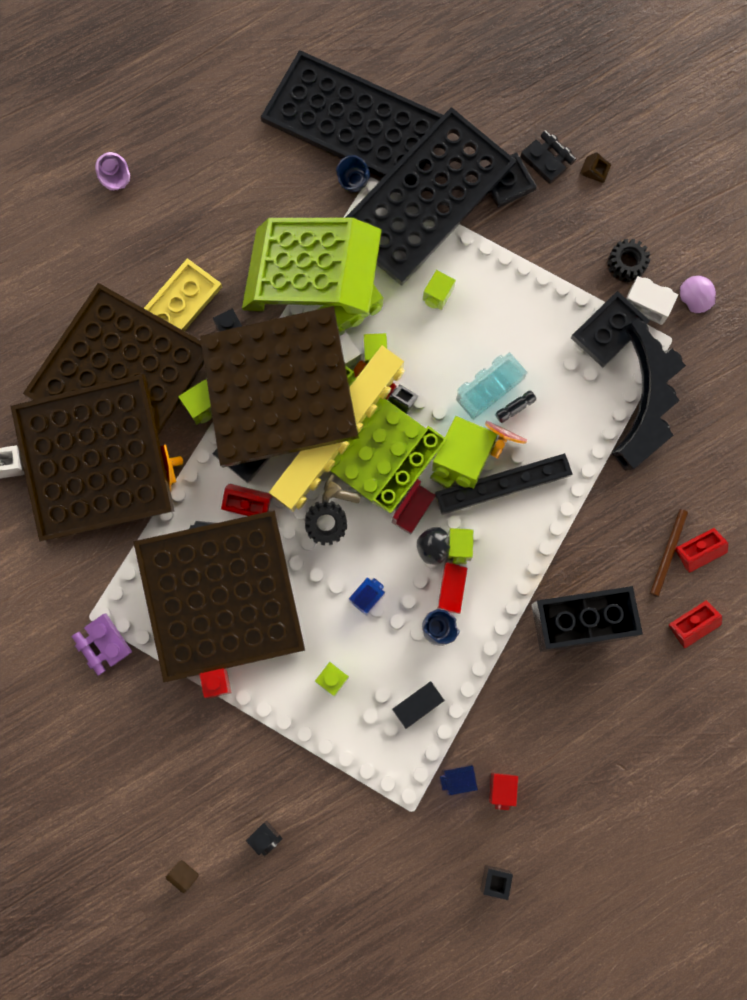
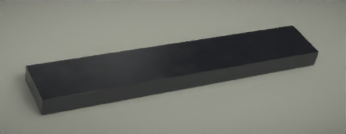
[435,453,573,515]

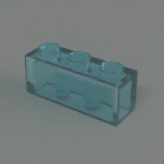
[456,352,527,420]

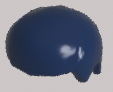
[336,155,370,192]
[422,609,460,646]

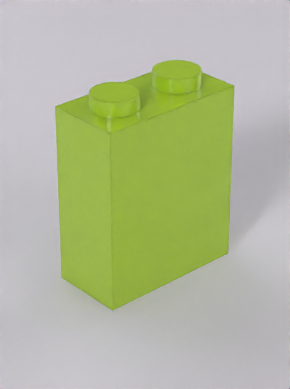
[432,416,498,489]

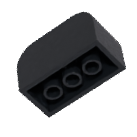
[531,586,643,652]

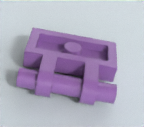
[72,613,132,676]

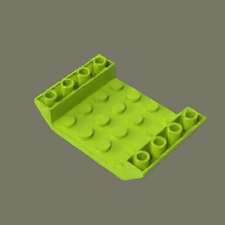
[242,218,381,314]
[330,366,447,514]

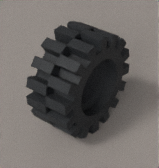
[607,239,651,282]
[305,500,347,546]

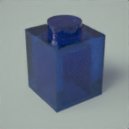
[349,577,385,616]
[439,764,478,796]

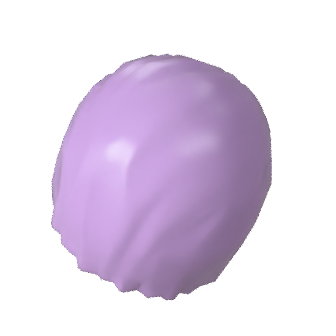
[95,152,130,191]
[680,276,716,313]

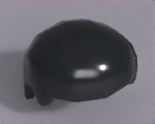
[417,527,450,565]

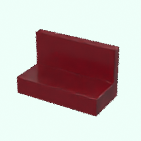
[392,479,436,535]

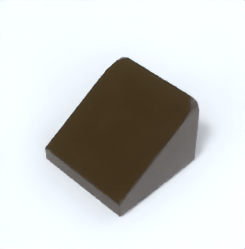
[580,152,611,183]
[166,860,199,893]

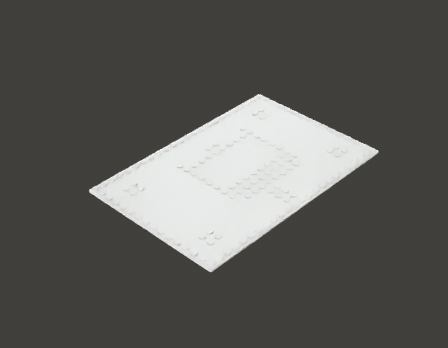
[89,178,672,812]

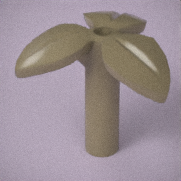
[322,474,361,503]

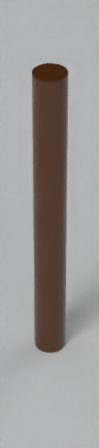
[650,509,688,597]

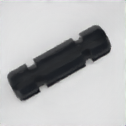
[495,390,537,423]

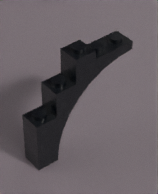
[612,318,686,471]

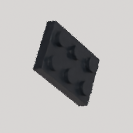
[571,291,650,368]

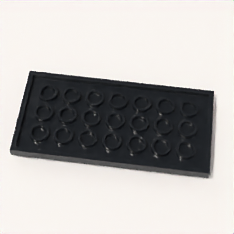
[261,50,443,186]

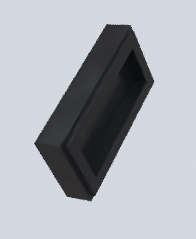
[392,681,445,729]

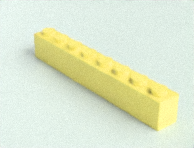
[269,345,405,512]

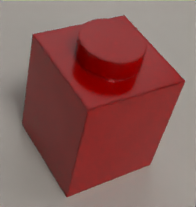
[200,668,232,699]
[489,773,518,810]

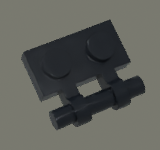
[520,130,576,184]

